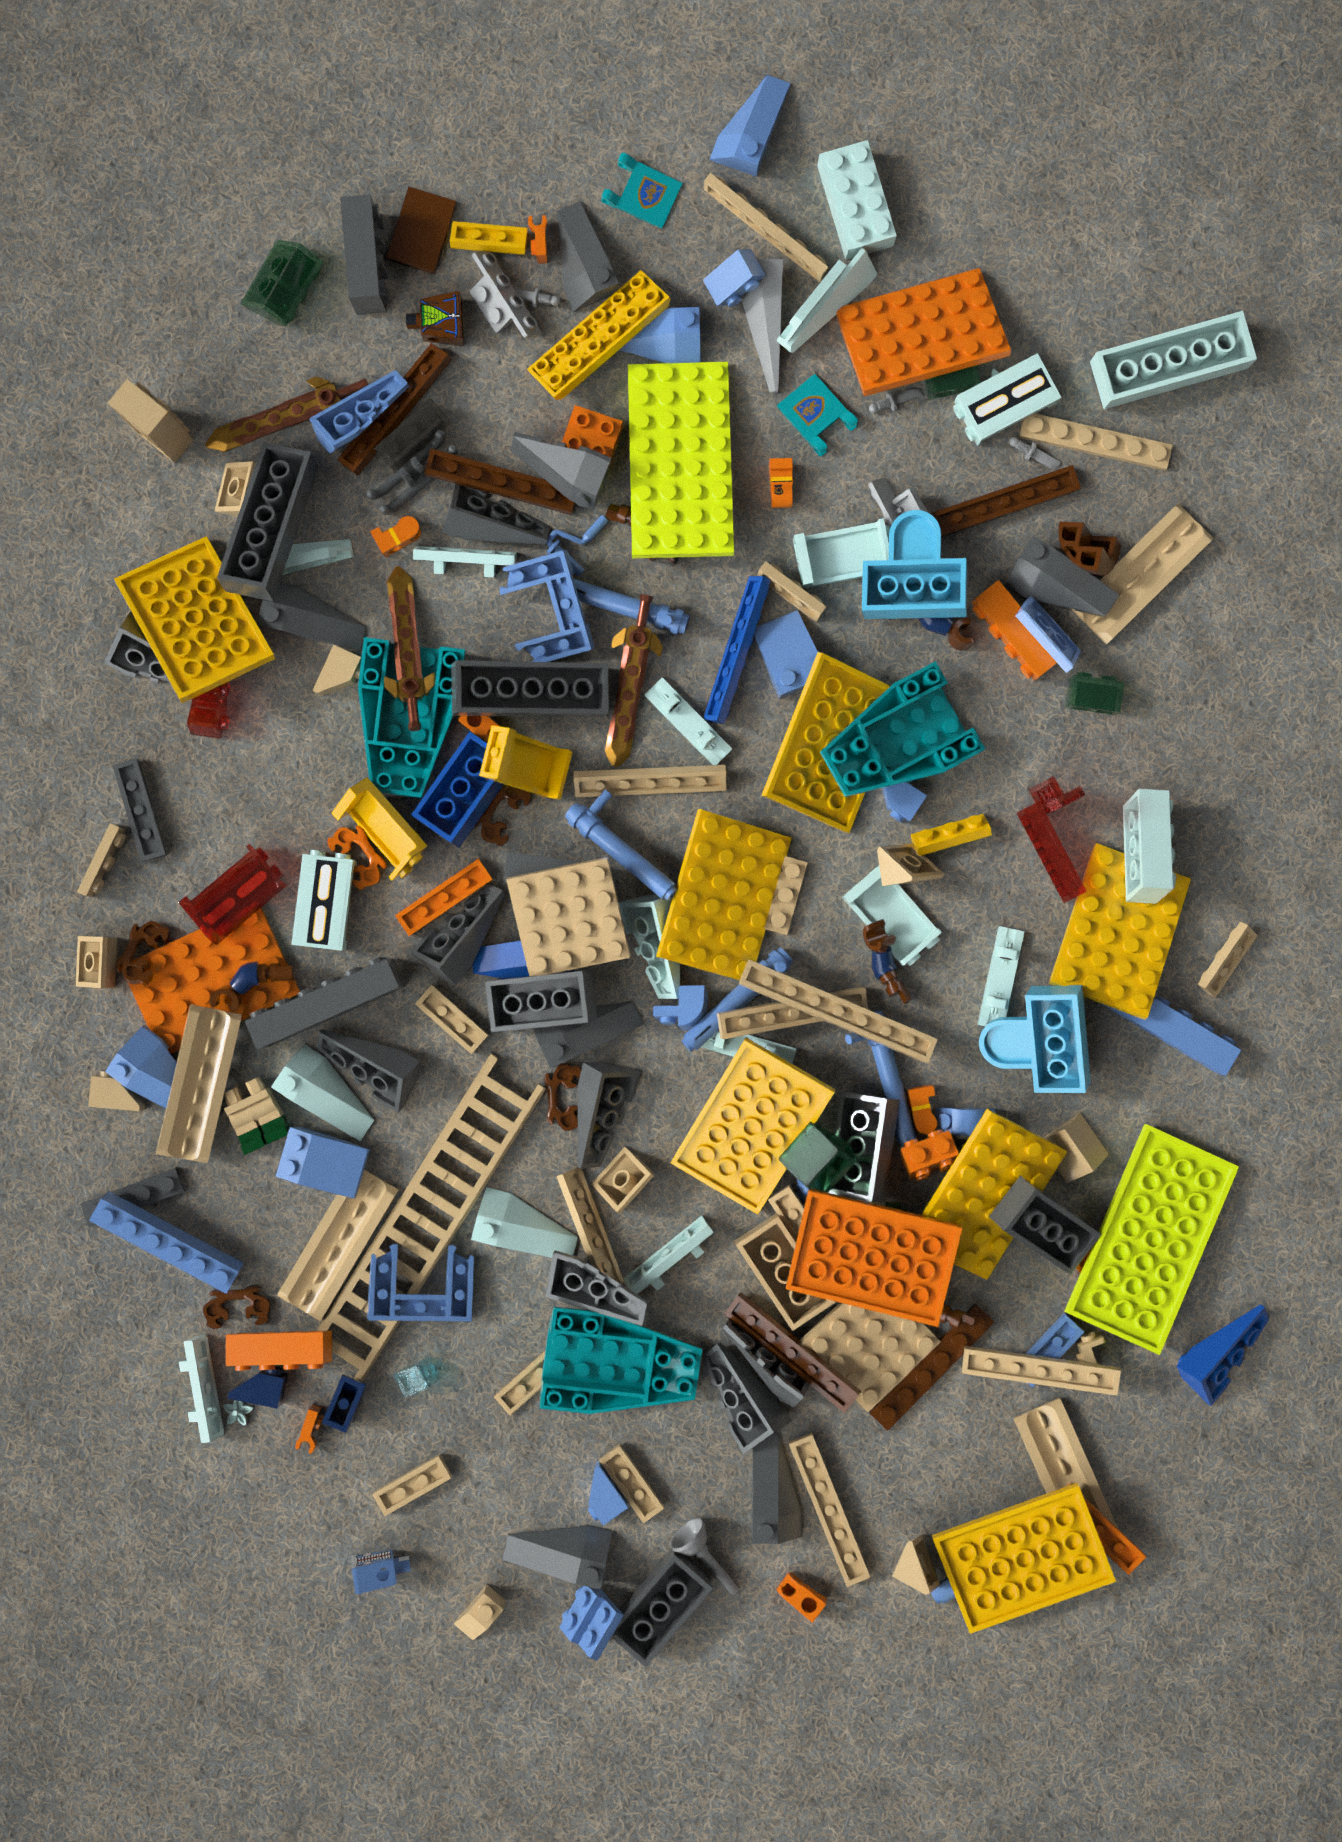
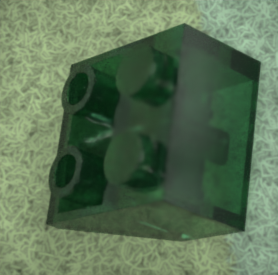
[778,1121,857,1193]

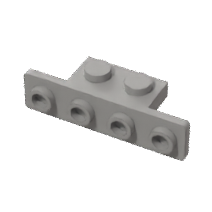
[469,250,542,339]
[868,478,928,527]

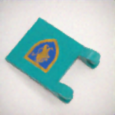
[601,152,682,229]
[777,373,858,457]

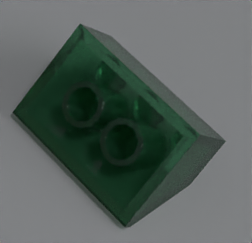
[240,240,323,327]

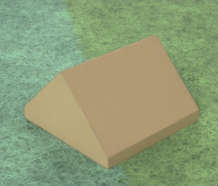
[215,461,256,517]
[877,844,944,886]
[76,936,117,988]
[1043,1113,1109,1183]
[592,1147,654,1214]
[892,1535,940,1595]

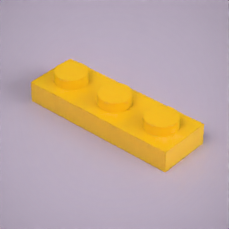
[450,221,528,255]
[911,814,992,856]

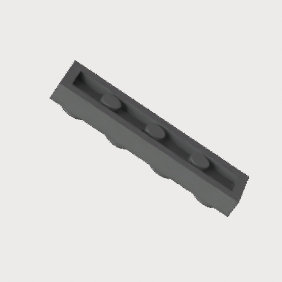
[112,758,168,862]
[80,1167,186,1227]

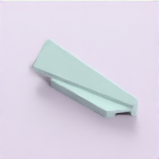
[776,248,877,353]
[283,539,355,575]

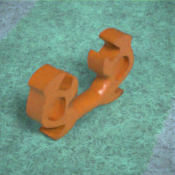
[327,826,387,890]

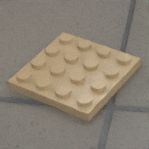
[506,857,630,977]
[800,1302,941,1412]

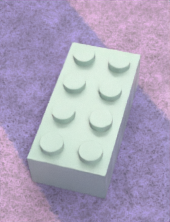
[817,140,897,260]
[1123,789,1176,904]

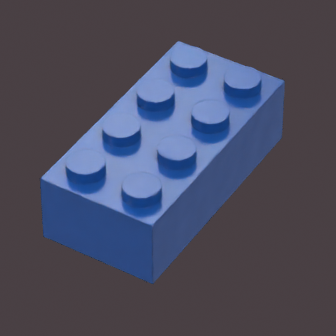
[411,731,504,848]

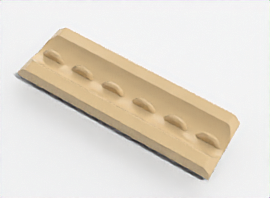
[1071,503,1214,644]
[156,1004,242,1163]
[277,1169,399,1322]
[1013,1398,1118,1528]

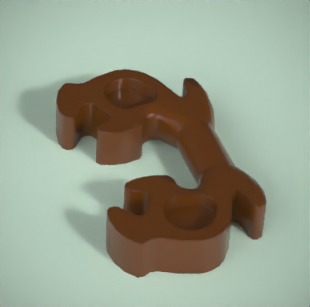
[475,785,531,847]
[115,921,170,986]
[544,1064,581,1131]
[203,1285,271,1329]

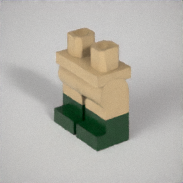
[224,1077,290,1155]

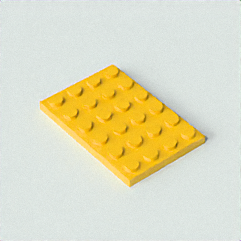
[114,536,275,703]
[762,652,890,833]
[656,809,791,980]
[1049,843,1191,1020]
[671,1037,835,1214]
[922,1109,1067,1280]
[932,1482,1116,1634]

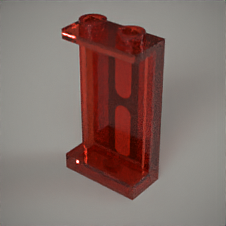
[178,843,287,945]

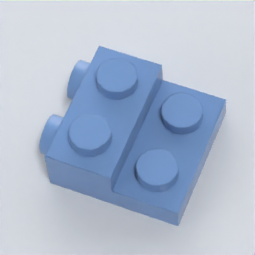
[559,1586,624,1661]

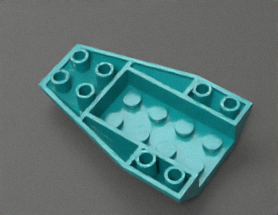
[358,637,466,798]
[820,661,986,797]
[539,1306,702,1414]

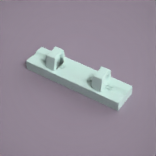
[413,546,517,577]
[644,677,733,765]
[977,926,1024,1026]
[701,1031,796,1064]
[623,1215,714,1294]
[179,1334,225,1443]

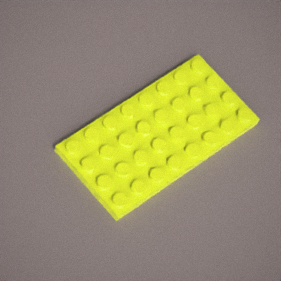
[628,362,734,559]
[1064,1124,1239,1355]

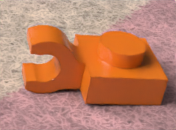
[528,215,548,263]
[295,1404,324,1454]

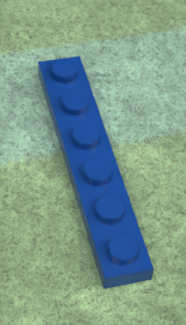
[703,576,771,724]

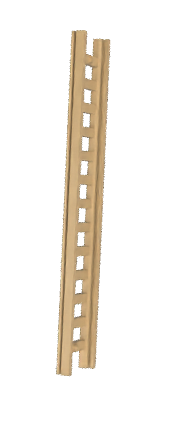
[317,1053,547,1382]

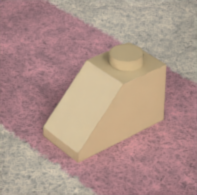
[312,645,362,696]
[88,1071,146,1111]
[454,1584,506,1640]

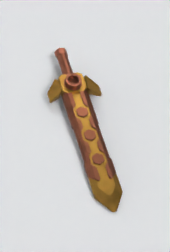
[205,377,369,452]
[384,566,436,732]
[605,594,663,767]

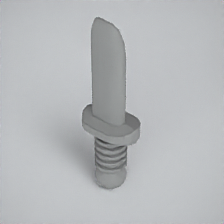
[514,288,560,308]
[869,388,923,413]
[1009,437,1062,469]

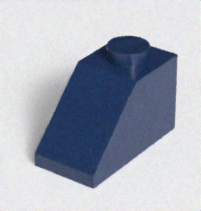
[227,1366,288,1409]
[322,1374,366,1433]

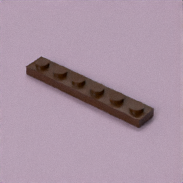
[337,343,452,476]
[424,448,575,515]
[930,465,1081,538]
[725,1293,862,1413]
[869,1303,994,1431]

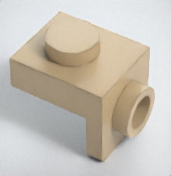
[1076,1332,1105,1364]

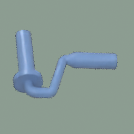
[546,515,609,577]

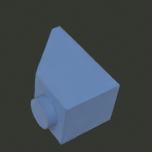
[882,782,927,823]
[588,1461,629,1525]

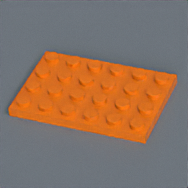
[836,268,1011,397]
[122,902,300,1054]
[785,1188,962,1327]

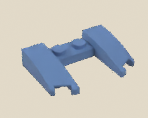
[499,549,595,662]
[367,1244,474,1321]

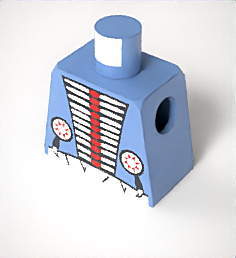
[352,1550,411,1595]

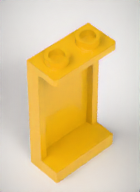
[479,726,572,800]
[332,777,427,881]

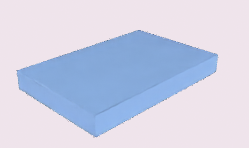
[1016,596,1081,673]

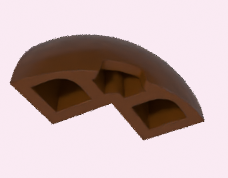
[1058,521,1122,576]

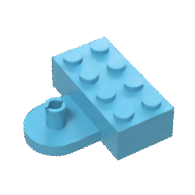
[862,510,968,619]
[979,985,1091,1093]

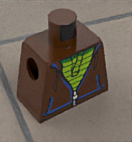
[406,291,464,346]

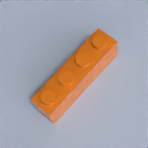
[972,580,1057,681]
[226,1330,332,1371]

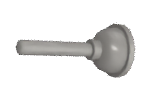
[670,1518,739,1595]

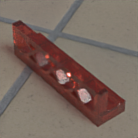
[1028,776,1085,816]
[1017,801,1087,903]

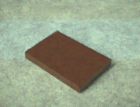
[386,186,457,275]

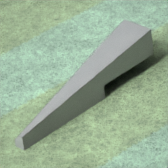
[741,259,783,393]

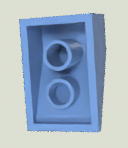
[753,610,818,699]
[276,1127,370,1199]

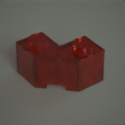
[187,682,230,739]

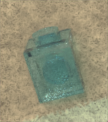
[394,1357,440,1398]

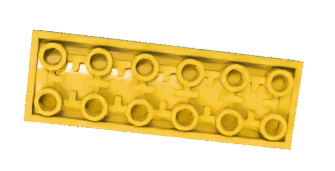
[527,270,671,400]

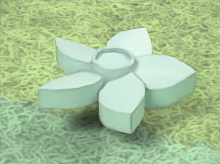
[223,1400,254,1426]

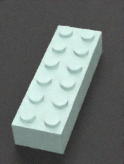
[1090,311,1257,409]

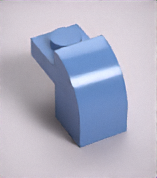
[653,985,709,1031]
[935,1107,995,1136]

